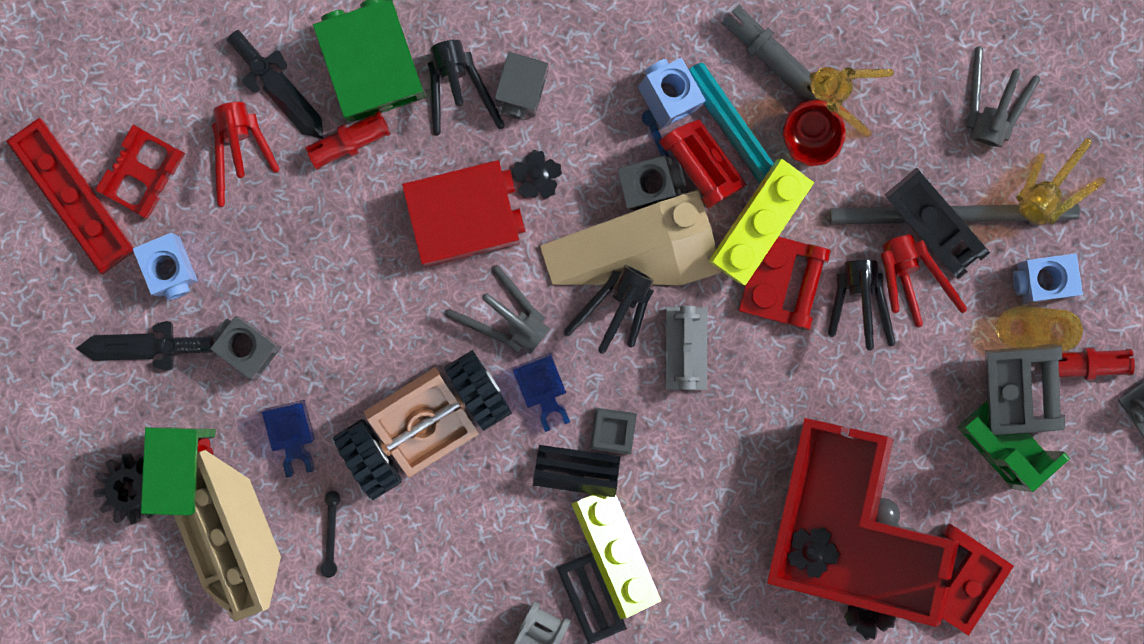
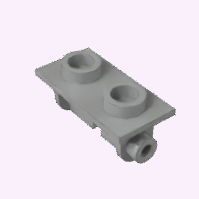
[666,306,707,390]

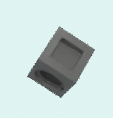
[495,51,549,120]
[617,155,685,211]
[210,316,282,380]

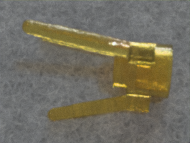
[810,67,894,137]
[1016,138,1106,225]

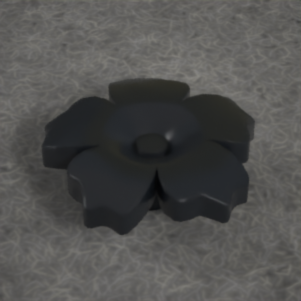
[512,150,562,199]
[788,527,840,578]
[844,605,896,640]

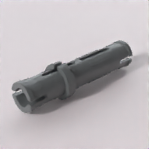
[721,4,829,101]

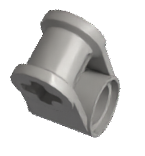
[513,601,571,644]

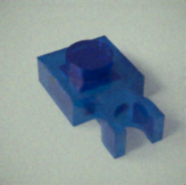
[512,352,570,432]
[262,400,315,478]

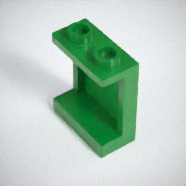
[313,0,426,124]

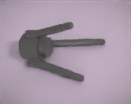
[965,46,1040,148]
[445,265,550,354]

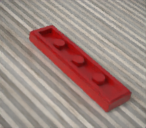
[6,117,134,274]

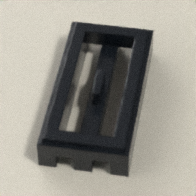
[533,445,621,498]
[556,552,627,644]

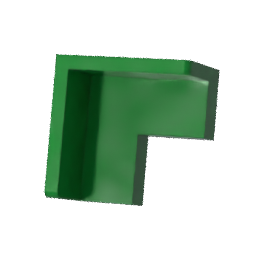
[957,401,1070,492]
[141,427,216,516]

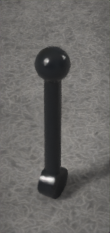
[321,490,341,578]

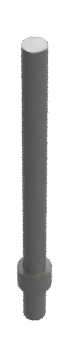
[830,200,1080,225]

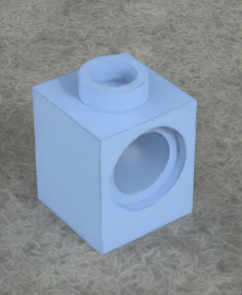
[638,57,706,129]
[133,233,198,301]
[1013,253,1083,304]

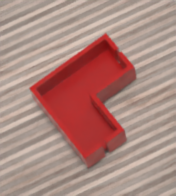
[767,418,959,627]

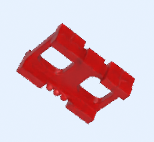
[95,124,185,219]

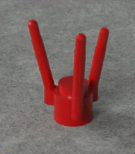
[212,102,280,207]
[880,234,967,328]

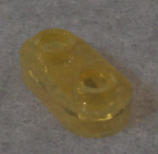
[996,306,1083,351]

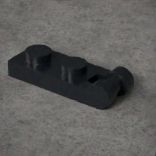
[884,167,990,280]

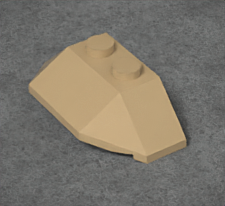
[174,450,281,622]

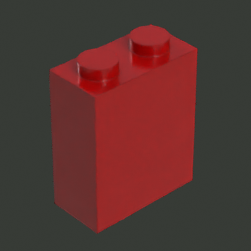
[402,160,526,268]

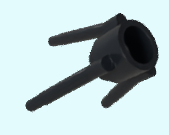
[427,40,505,136]
[828,260,896,351]
[564,265,654,354]

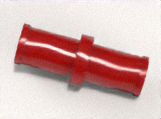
[305,111,391,170]
[1058,347,1135,380]

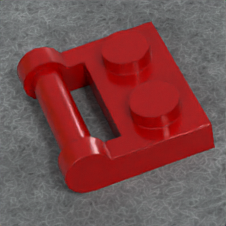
[659,119,747,210]
[738,236,831,330]
[942,523,1014,636]

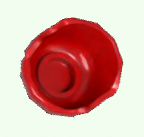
[783,99,846,167]

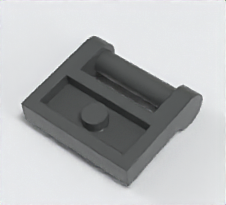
[985,344,1066,435]

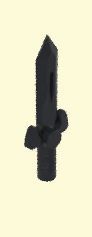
[227,30,323,139]
[76,321,214,370]

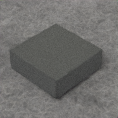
[590,408,637,454]

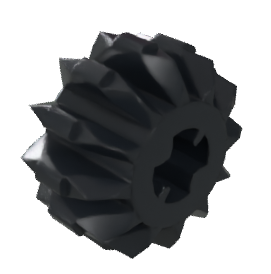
[93,453,155,525]

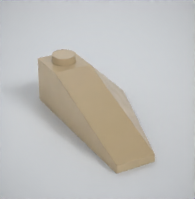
[540,190,721,286]

